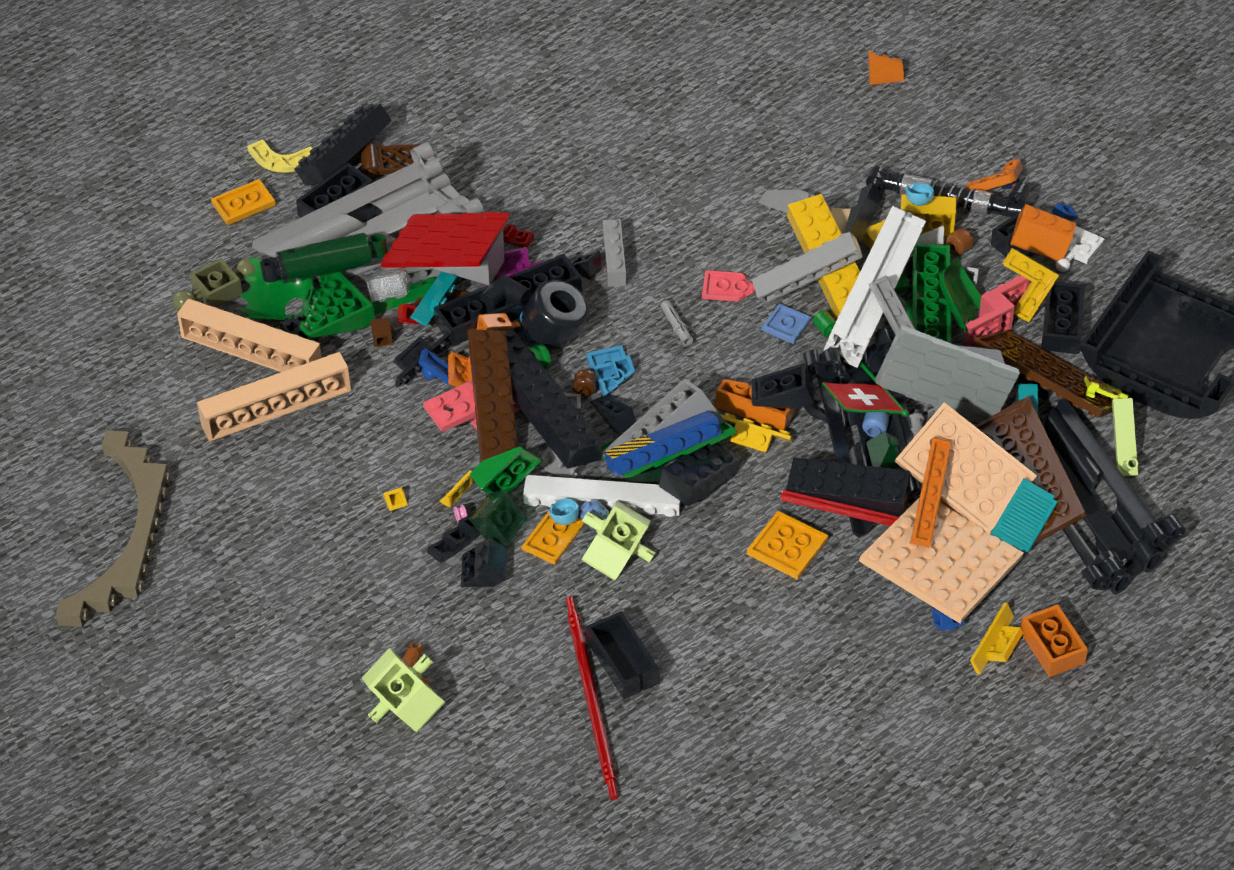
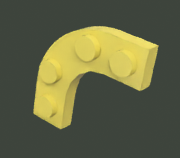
[247,139,312,173]

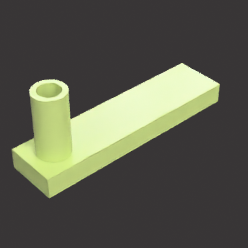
[1112,398,1138,476]

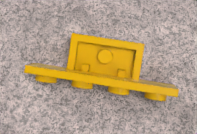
[720,413,794,453]
[970,603,1023,674]

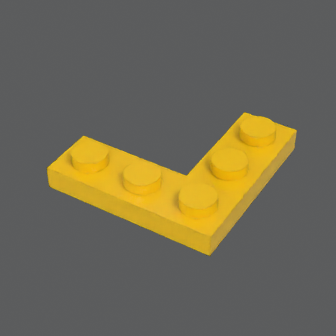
[1002,248,1059,322]

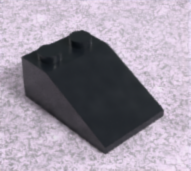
[752,363,814,409]

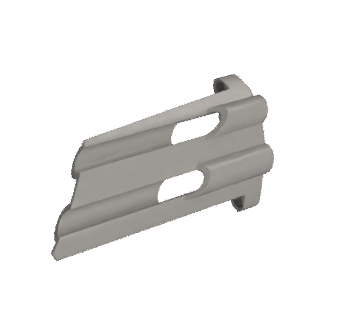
[252,142,484,280]

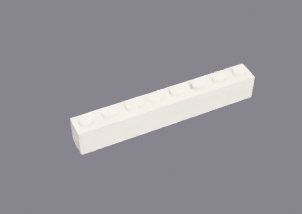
[523,475,681,517]

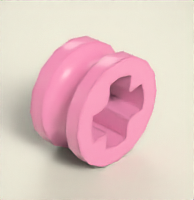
[453,505,467,523]

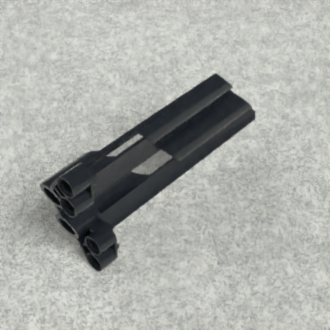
[803,329,921,538]
[1044,399,1186,595]

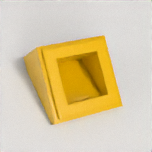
[383,487,408,511]

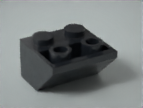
[991,213,1033,257]
[461,538,506,587]

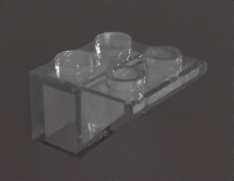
[366,268,412,302]

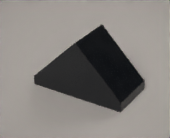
[572,251,601,280]

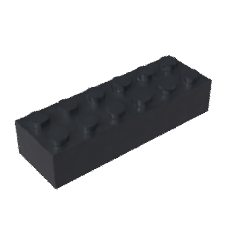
[294,103,392,186]
[786,457,911,516]

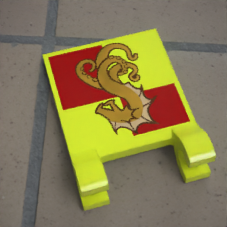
[1084,376,1128,399]

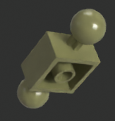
[173,258,255,311]

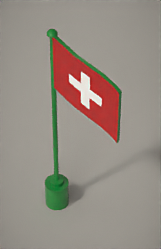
[813,311,909,417]

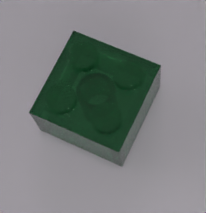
[469,490,528,546]

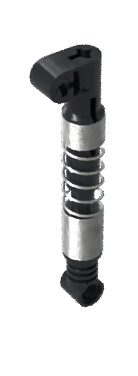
[866,166,1029,217]

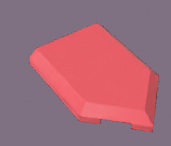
[702,270,755,302]

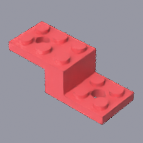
[963,276,1030,348]
[423,380,521,432]

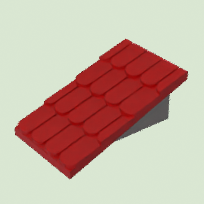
[381,212,510,285]

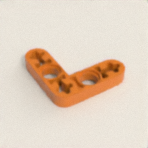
[966,159,1023,191]

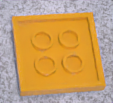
[747,511,829,580]

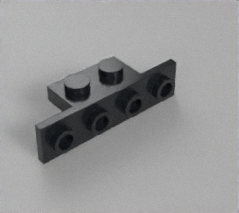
[394,332,450,387]

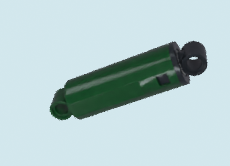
[260,233,388,284]

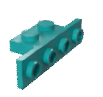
[410,271,460,327]

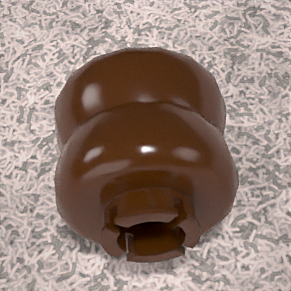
[573,369,597,397]

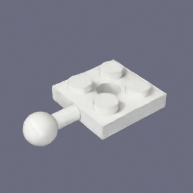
[1056,226,1105,272]

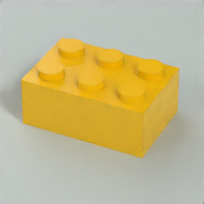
[900,194,956,237]

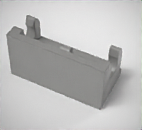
[540,447,584,478]

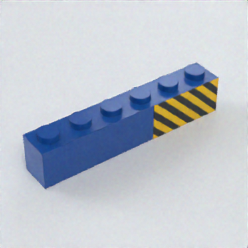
[604,410,721,476]

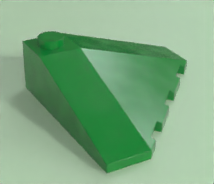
[300,272,375,339]

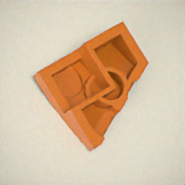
[868,51,904,85]

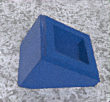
[1051,203,1079,221]

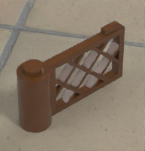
[360,142,421,179]

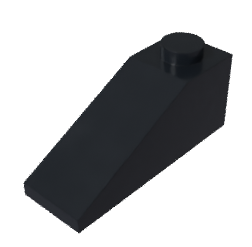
[590,395,636,435]

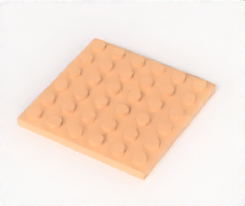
[859,499,1024,623]

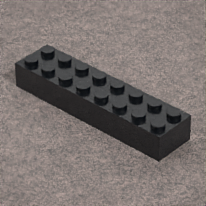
[434,254,582,346]

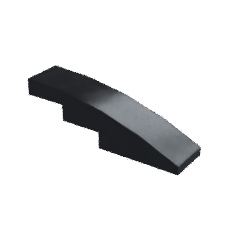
[427,507,500,563]

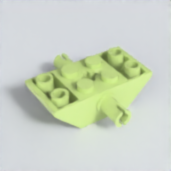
[582,500,656,580]
[362,648,445,732]

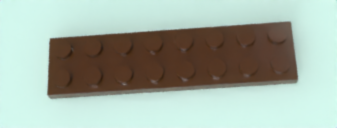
[468,329,518,463]

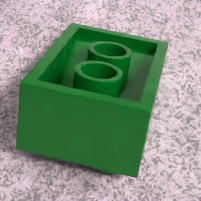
[470,446,542,500]

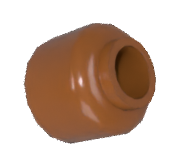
[946,228,973,255]

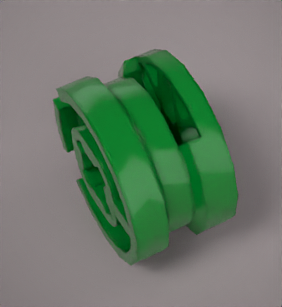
[529,345,551,370]

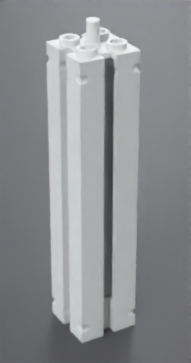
[823,206,926,368]

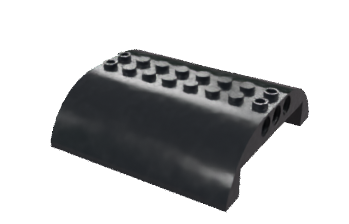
[1080,250,1234,419]

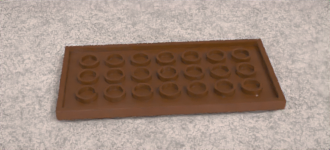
[972,329,1129,418]
[975,396,1087,551]

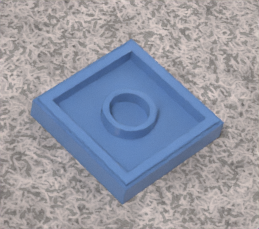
[761,303,812,344]

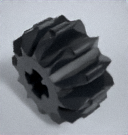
[278,314,308,339]

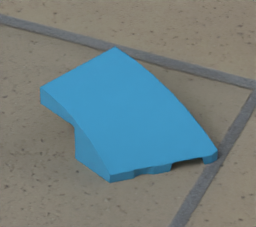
[586,345,635,396]

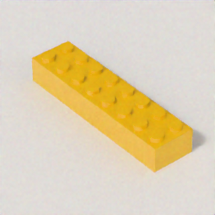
[787,194,860,319]

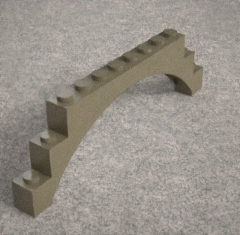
[56,430,171,627]

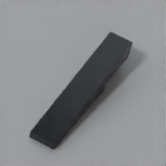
[845,182,883,246]

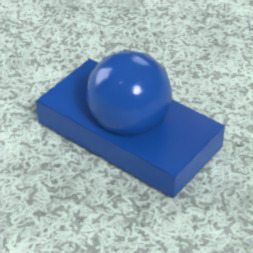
[419,348,448,384]

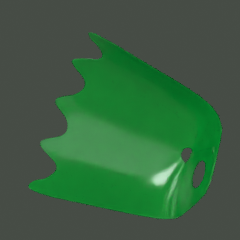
[939,255,981,333]
[239,258,313,320]

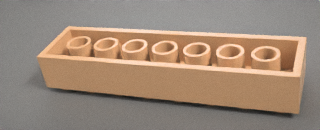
[177,299,322,372]
[197,352,351,441]

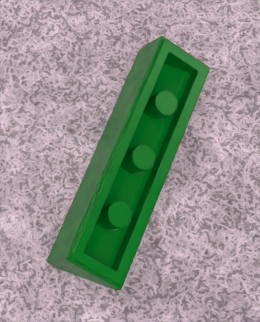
[368,277,436,315]

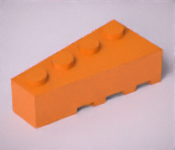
[714,379,799,431]

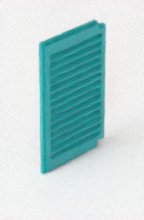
[990,478,1058,553]

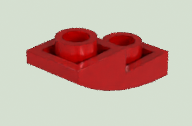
[503,224,535,249]

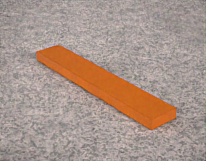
[910,437,952,548]

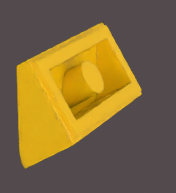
[439,471,473,507]

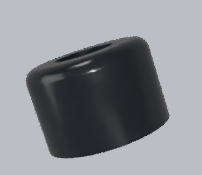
[522,280,589,348]

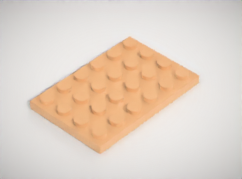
[895,402,1037,534]

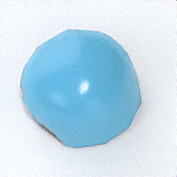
[906,182,934,206]
[549,498,579,525]

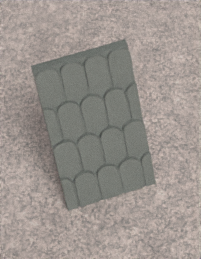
[875,325,1020,423]

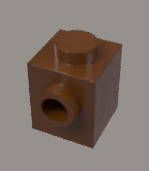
[370,317,395,347]

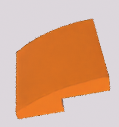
[448,352,472,387]

